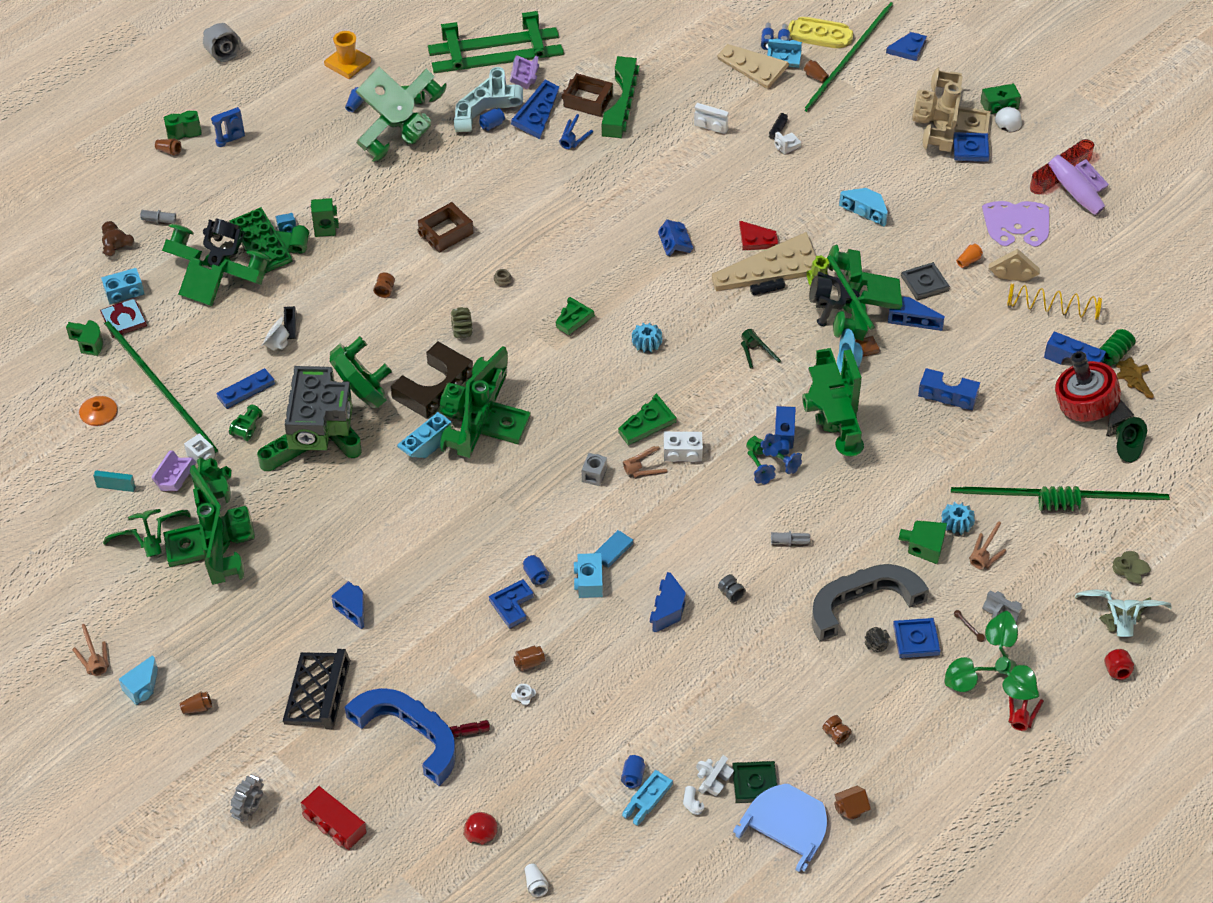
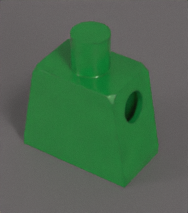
[898,520,947,564]

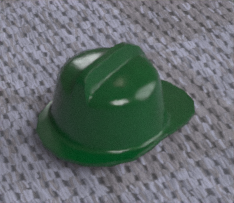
[1116,417,1148,462]

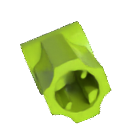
[807,255,829,286]

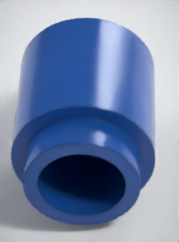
[479,108,505,131]
[523,555,550,585]
[621,755,645,788]

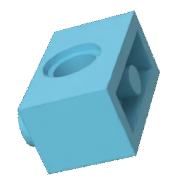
[574,553,603,598]

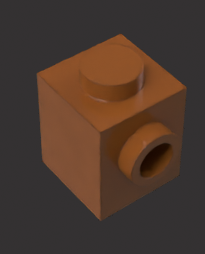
[834,785,871,819]

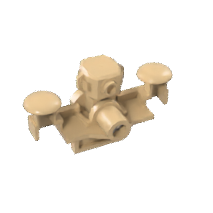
[912,67,990,152]

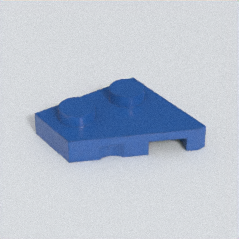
[886,32,927,61]

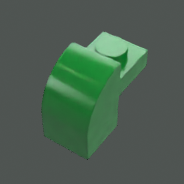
[66,320,103,356]

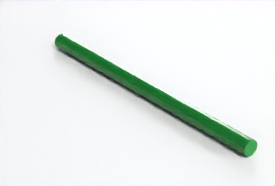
[827,255,875,330]

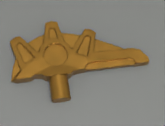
[1116,357,1154,398]

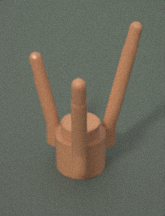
[623,446,667,478]
[969,521,1006,569]
[72,624,109,676]

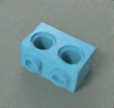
[101,268,145,305]

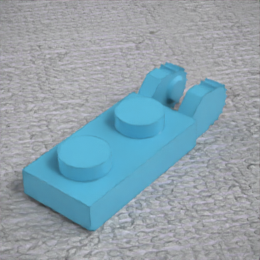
[622,770,673,826]

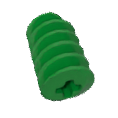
[1099,329,1136,366]
[1038,486,1081,511]

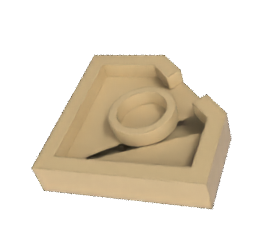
[989,249,1040,281]

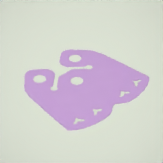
[982,201,1049,246]

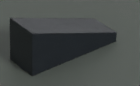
[284,306,297,339]

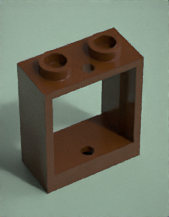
[561,73,613,117]
[417,202,474,253]

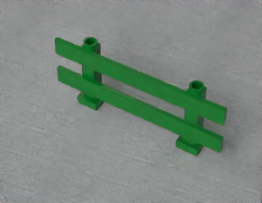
[427,11,564,73]

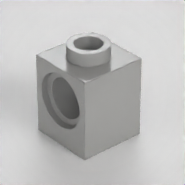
[581,453,607,486]

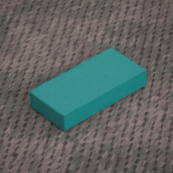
[93,470,136,492]

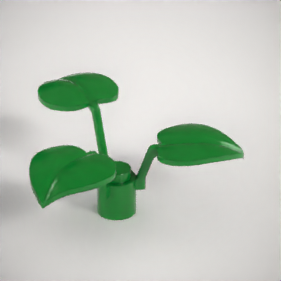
[103,509,191,558]
[944,611,1040,700]

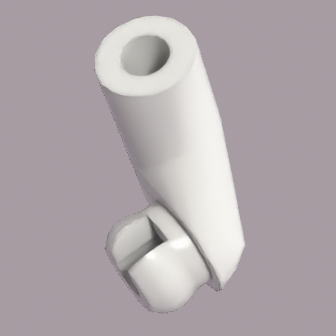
[683,786,704,815]

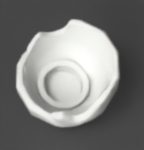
[995,107,1022,132]

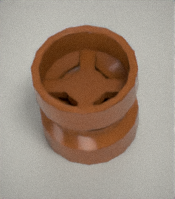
[373,272,395,298]
[822,715,852,745]

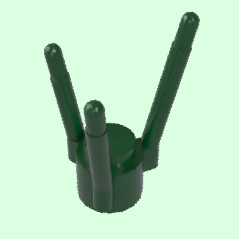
[741,329,781,368]

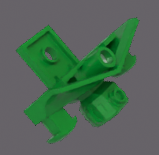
[440,346,531,458]
[163,465,255,585]

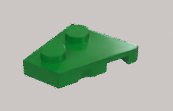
[555,297,595,335]

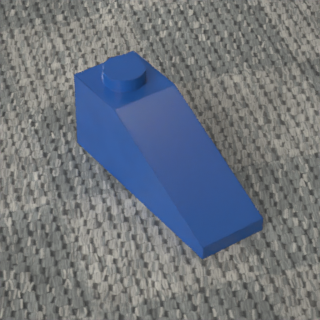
[888,296,945,331]

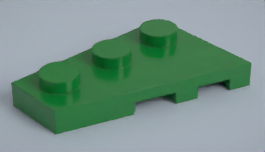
[618,393,677,445]

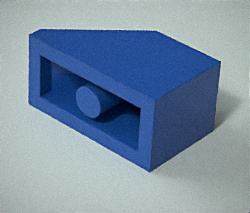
[331,581,364,629]

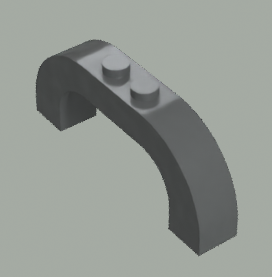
[812,564,929,642]

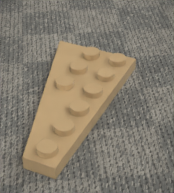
[712,232,816,291]

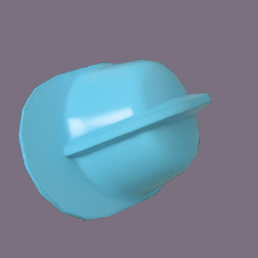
[837,329,863,372]

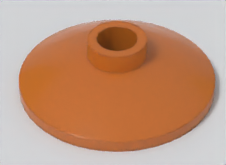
[79,396,117,426]

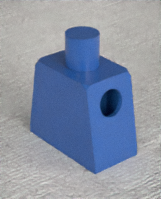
[775,406,796,455]

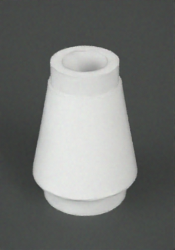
[524,864,549,897]

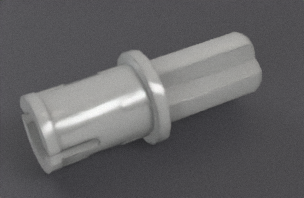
[140,210,176,224]
[771,531,810,546]

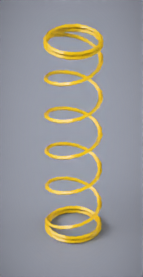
[1007,283,1102,320]

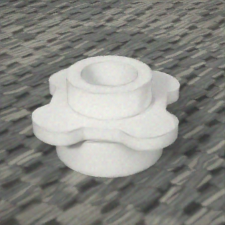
[511,684,536,705]

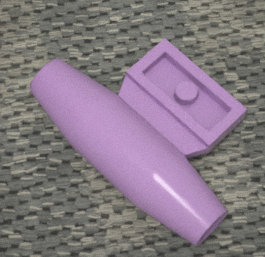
[1048,154,1109,215]

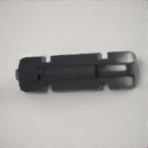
[769,113,788,140]
[750,278,785,295]

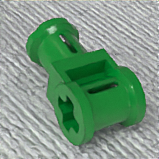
[229,404,263,441]

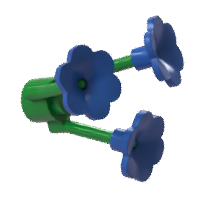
[746,433,802,484]

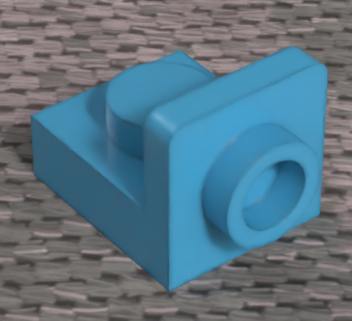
[275,213,296,233]

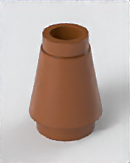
[804,60,829,83]
[155,138,182,156]
[179,691,212,714]

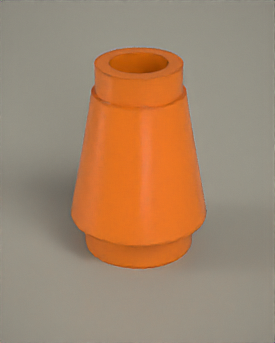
[956,243,983,268]

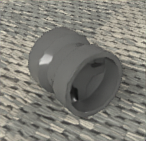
[718,574,746,602]

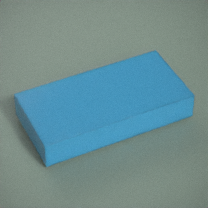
[595,530,633,568]

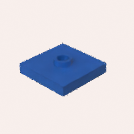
[953,132,989,162]
[893,618,941,658]

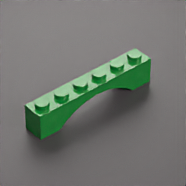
[601,56,640,139]

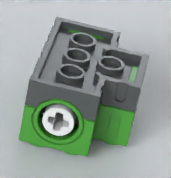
[284,366,353,450]

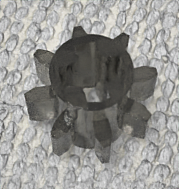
[864,627,890,653]

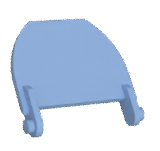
[733,784,827,872]

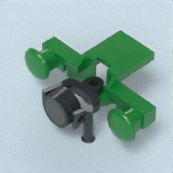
[162,218,272,306]
[809,244,903,341]

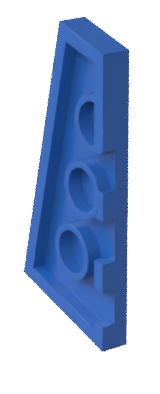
[511,79,559,139]

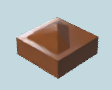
[855,336,880,357]

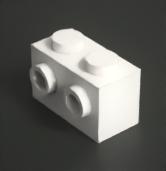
[664,431,703,462]

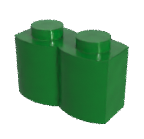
[164,111,202,140]

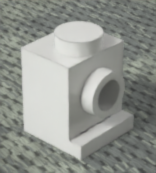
[184,433,215,464]

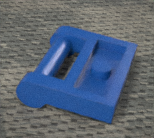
[211,107,245,147]

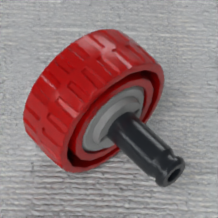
[1055,351,1121,422]

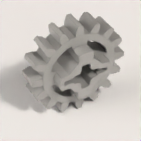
[230,774,264,822]

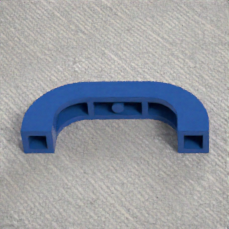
[345,688,456,786]

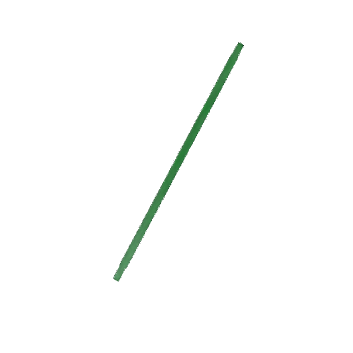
[804,2,893,112]
[104,320,218,453]
[950,486,1170,500]

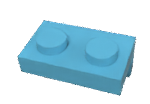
[767,39,802,68]

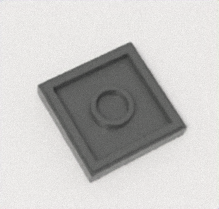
[901,262,950,300]

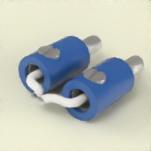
[761,23,790,50]

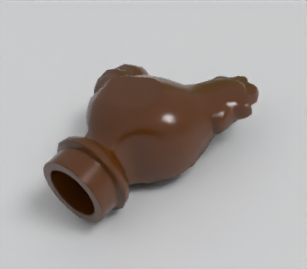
[102,221,135,257]

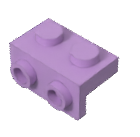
[510,55,539,89]
[151,450,196,491]

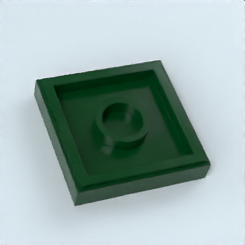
[732,761,777,803]

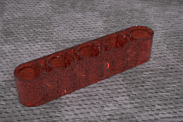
[1030,139,1094,194]

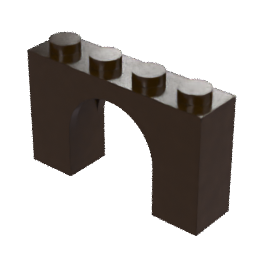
[390,341,473,419]

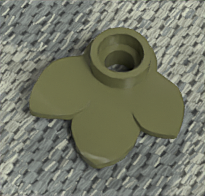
[1113,551,1151,584]

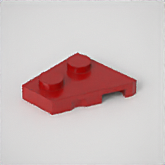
[739,221,778,250]

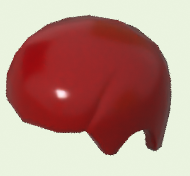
[463,812,498,845]

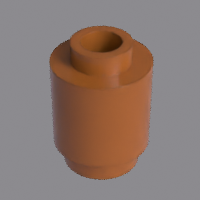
[513,645,545,671]

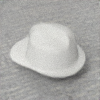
[261,317,289,351]

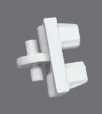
[696,755,734,796]

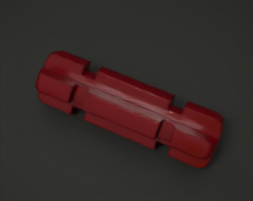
[449,720,490,738]

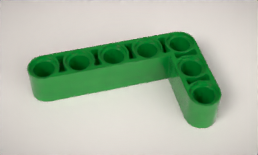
[257,427,362,472]

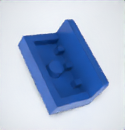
[658,219,693,256]

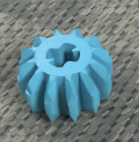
[632,322,663,353]
[941,501,975,535]

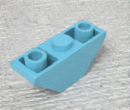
[839,188,888,227]
[397,412,452,458]

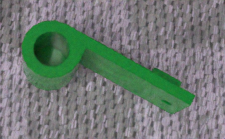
[276,225,310,254]

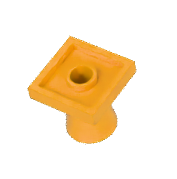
[324,31,371,79]

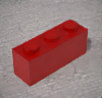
[301,786,367,850]

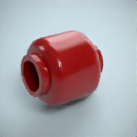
[1104,649,1134,680]

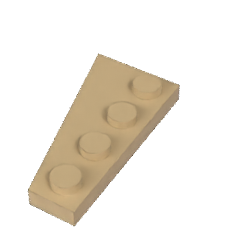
[717,44,789,89]

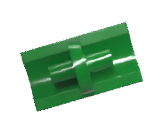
[197,457,232,482]

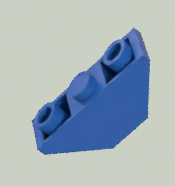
[650,572,686,632]

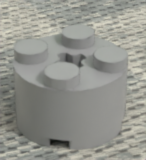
[203,23,242,62]

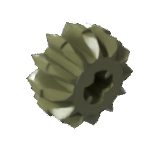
[451,307,473,339]

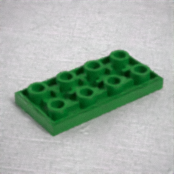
[229,207,293,273]

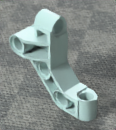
[454,67,523,132]

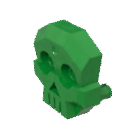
[329,336,392,408]

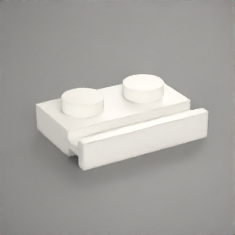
[694,103,729,134]

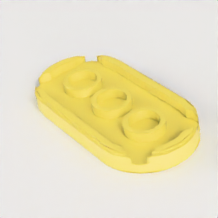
[788,17,853,48]

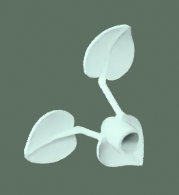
[1075,589,1172,637]

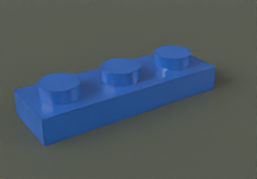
[216,368,275,409]

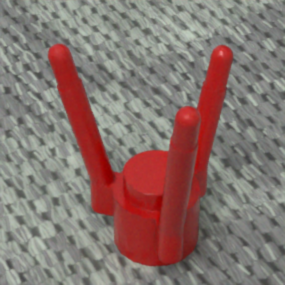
[1008,696,1044,731]

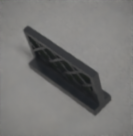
[283,649,351,730]

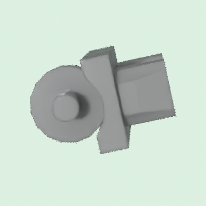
[982,590,1022,623]

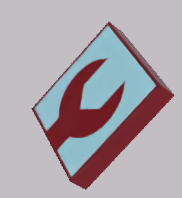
[100,298,147,338]

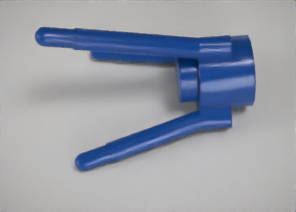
[559,114,593,149]

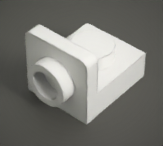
[774,132,802,155]

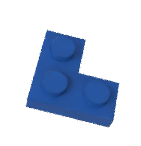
[489,579,534,629]

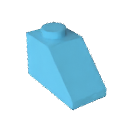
[119,655,158,706]

